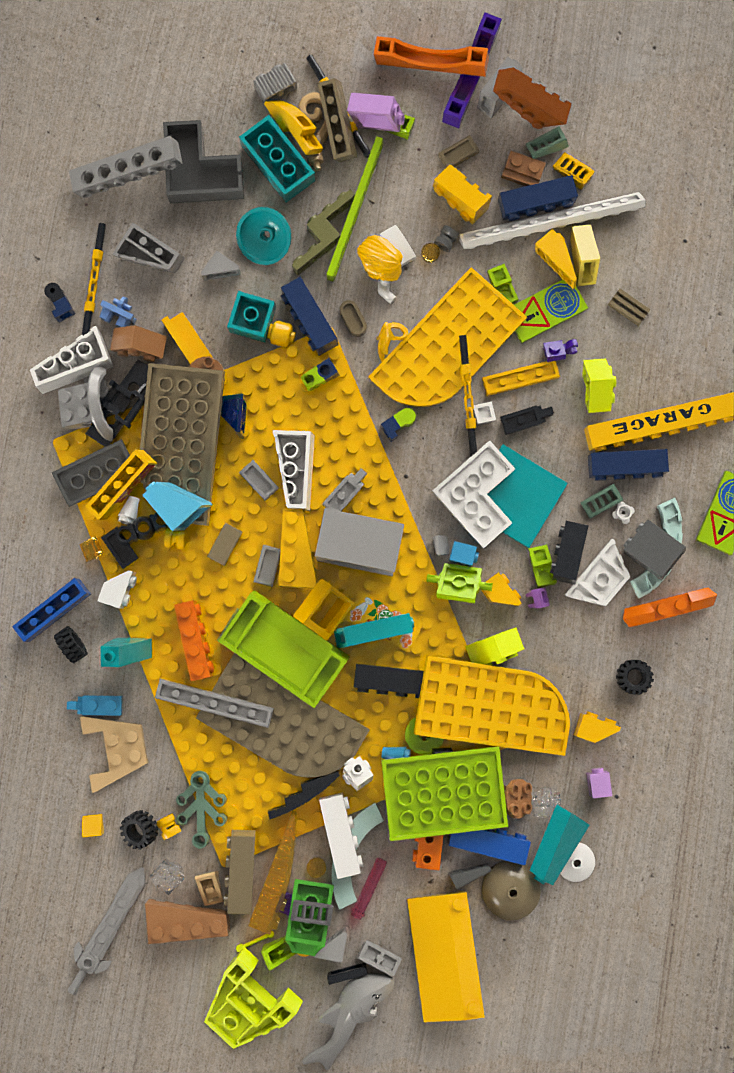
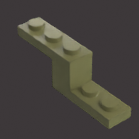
[292,189,355,276]

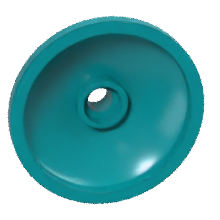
[236,207,292,265]

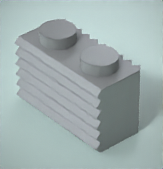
[253,63,297,103]

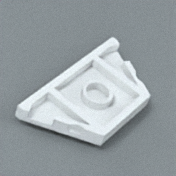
[564,539,630,606]

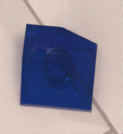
[221,393,247,439]

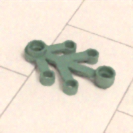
[176,771,227,849]

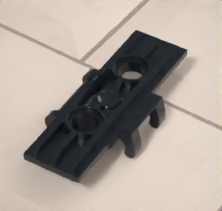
[85,359,148,447]

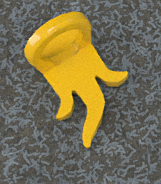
[376,322,408,362]

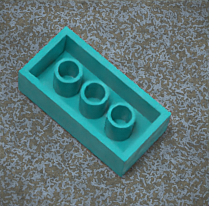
[239,115,316,203]

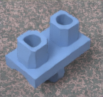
[100,296,137,328]

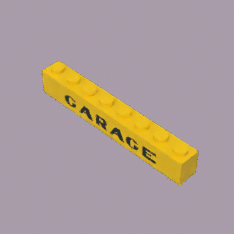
[584,392,734,453]

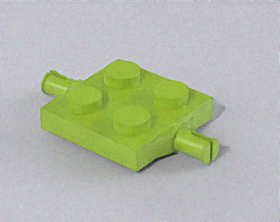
[426,563,493,604]

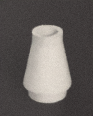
[118,496,140,525]

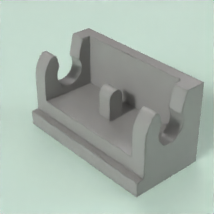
[356,940,402,977]

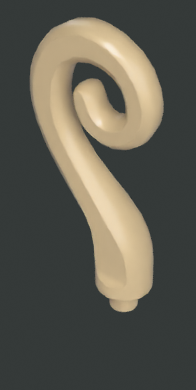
[298,92,328,171]

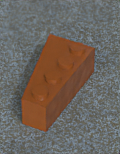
[493,67,572,129]

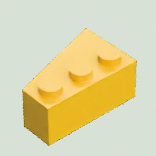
[433,164,492,225]

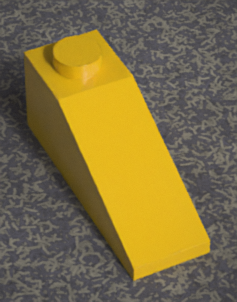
[535,229,577,289]

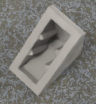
[201,251,241,281]
[314,927,347,963]

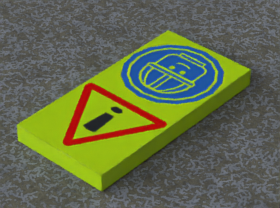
[514,280,588,344]
[695,471,734,556]

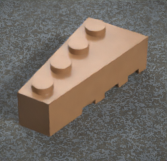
[145,899,230,944]

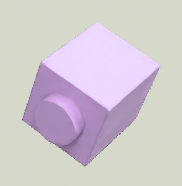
[586,768,612,798]

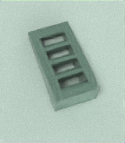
[526,126,569,159]
[580,483,623,519]

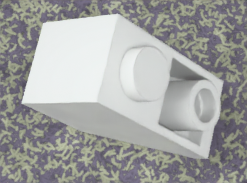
[98,570,137,609]

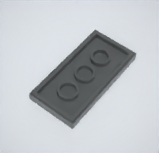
[51,439,130,507]

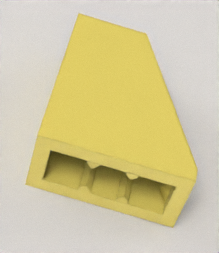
[570,225,600,286]

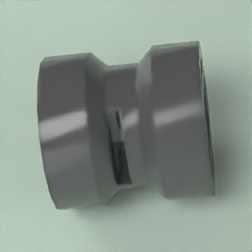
[434,225,459,252]

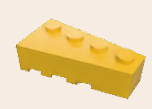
[279,508,317,589]

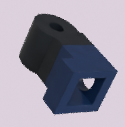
[44,283,76,323]

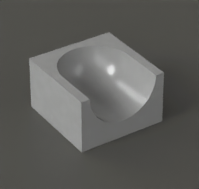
[315,508,404,577]

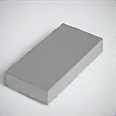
[239,460,279,501]
[253,545,281,587]

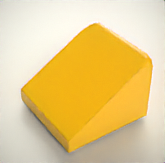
[82,814,104,838]

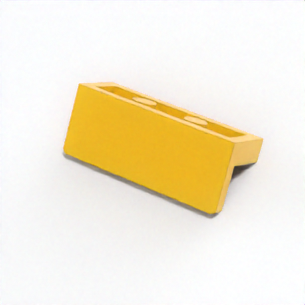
[161,312,213,365]

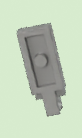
[322,468,367,511]

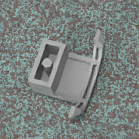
[58,366,113,441]

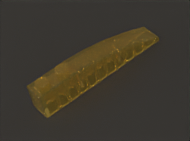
[248,811,297,935]

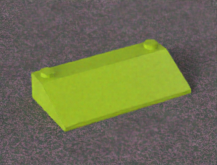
[218,590,350,708]

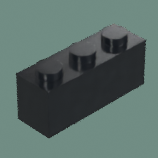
[550,521,589,585]

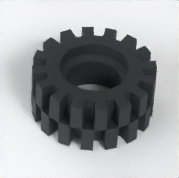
[54,626,88,664]
[616,660,654,695]
[120,810,158,850]

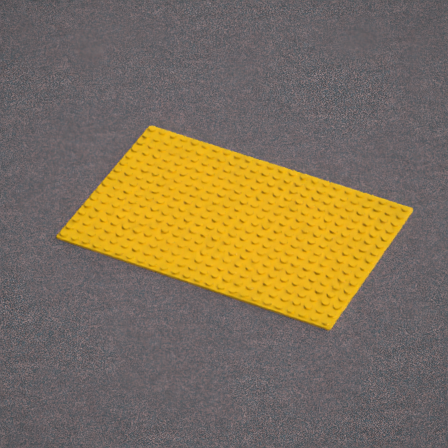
[53,327,506,867]

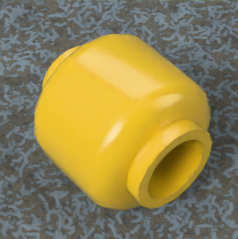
[267,321,296,348]

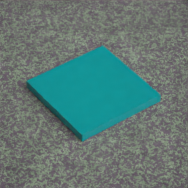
[487,444,568,548]

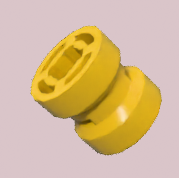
[164,528,187,549]
[156,813,182,840]

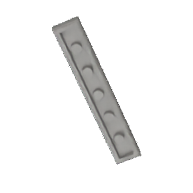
[155,679,274,728]

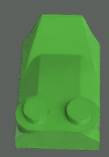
[285,879,334,956]

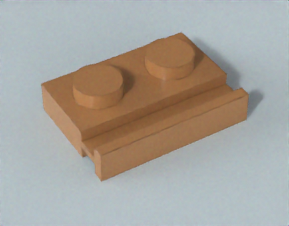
[501,151,546,186]

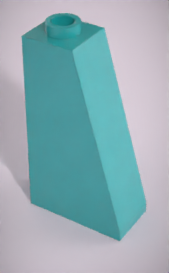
[333,613,414,648]
[100,638,152,667]
[529,804,590,885]

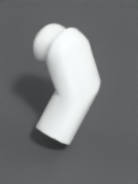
[378,279,397,304]

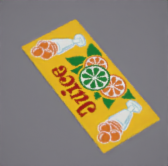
[345,590,424,653]

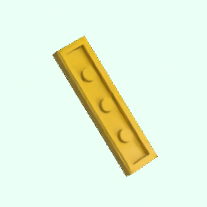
[482,361,560,396]

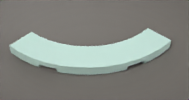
[630,498,683,599]
[332,803,384,910]

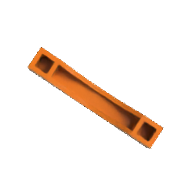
[374,36,489,77]

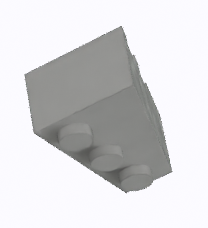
[112,223,184,274]

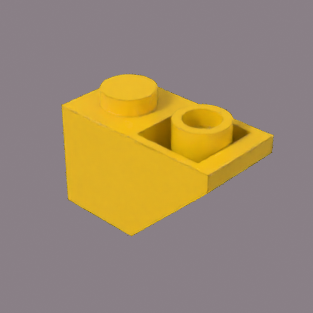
[480,572,522,606]
[573,711,621,743]

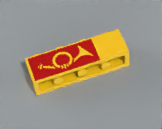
[85,449,157,520]

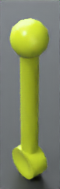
[236,930,274,952]

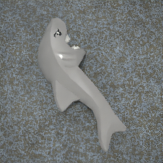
[302,973,394,1070]

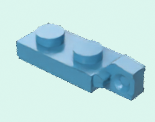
[67,695,123,716]

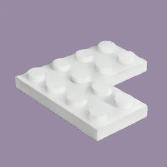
[432,441,515,548]

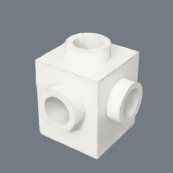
[342,756,374,792]

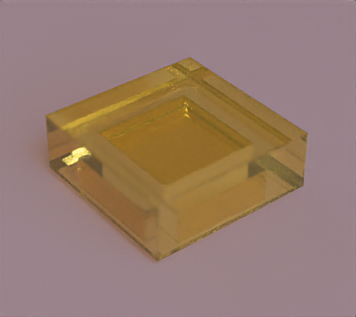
[79,537,103,562]

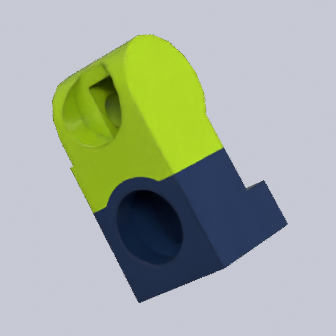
[301,358,340,391]
[380,408,416,442]

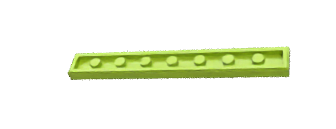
[327,136,383,282]

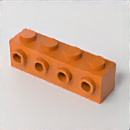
[174,600,215,681]
[412,835,444,871]

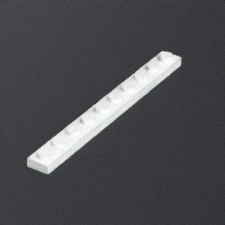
[459,192,645,249]

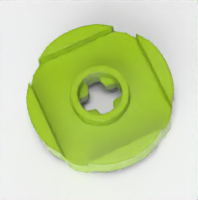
[405,717,444,755]

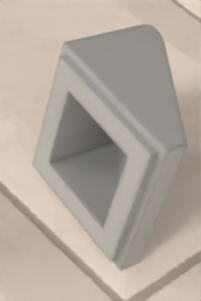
[432,536,450,556]

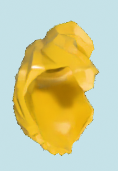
[357,235,403,281]

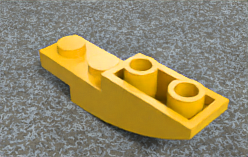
[264,100,323,155]

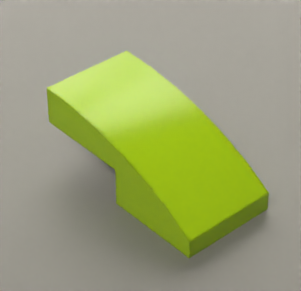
[487,264,519,304]
[528,544,557,589]

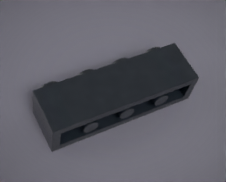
[354,664,424,698]

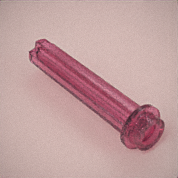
[351,857,387,920]

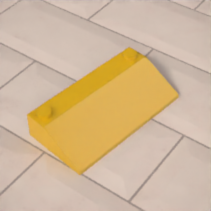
[407,891,485,1022]

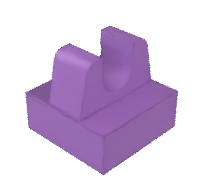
[526,587,550,609]

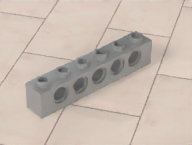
[69,136,183,198]

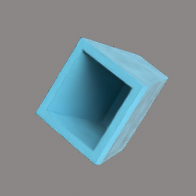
[143,482,212,531]

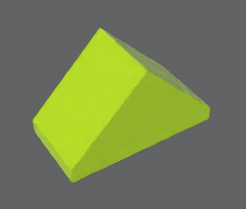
[261,935,297,971]

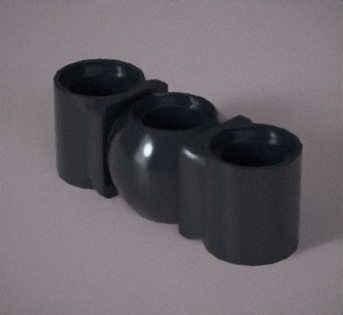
[116,512,169,546]

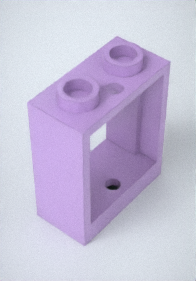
[347,93,405,132]

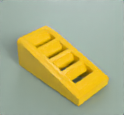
[553,152,595,190]

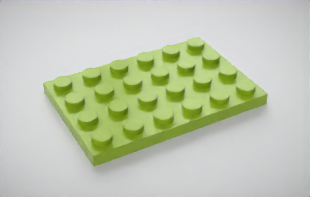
[381,746,508,841]

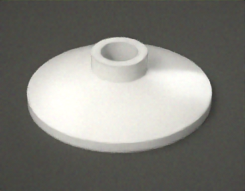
[560,842,595,882]

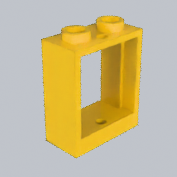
[293,578,355,641]

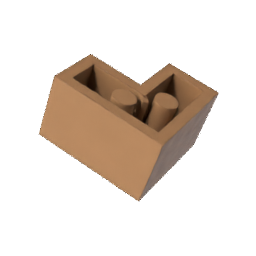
[110,325,167,362]

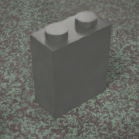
[624,520,686,581]

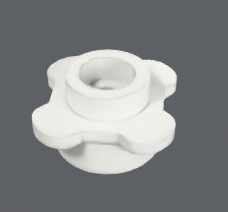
[612,502,635,524]

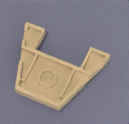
[80,716,148,793]

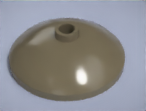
[482,861,541,920]

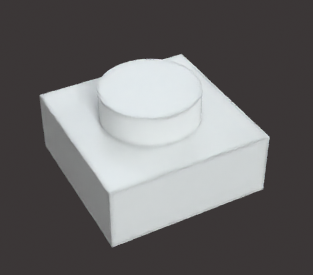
[473,401,496,425]

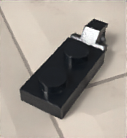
[500,405,554,436]

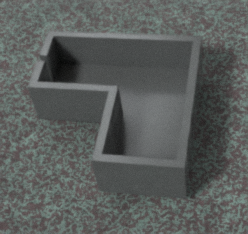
[163,120,244,203]

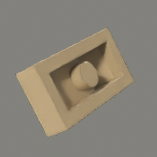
[195,871,224,906]

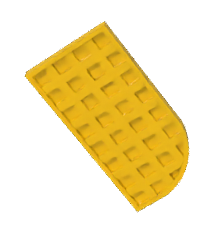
[368,267,527,407]
[414,655,570,756]

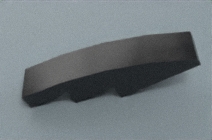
[268,770,340,819]

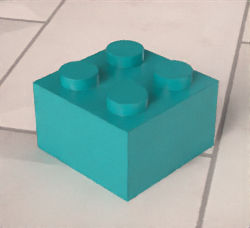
[227,291,276,343]

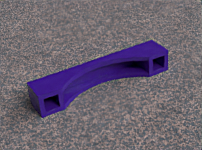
[442,12,502,129]

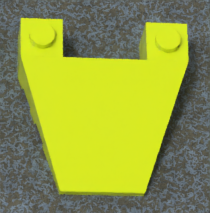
[204,947,303,1049]

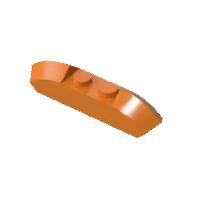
[623,587,717,627]

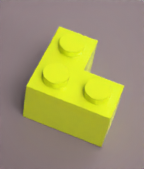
[582,358,616,413]
[465,627,524,665]

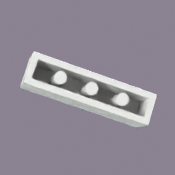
[319,792,364,879]

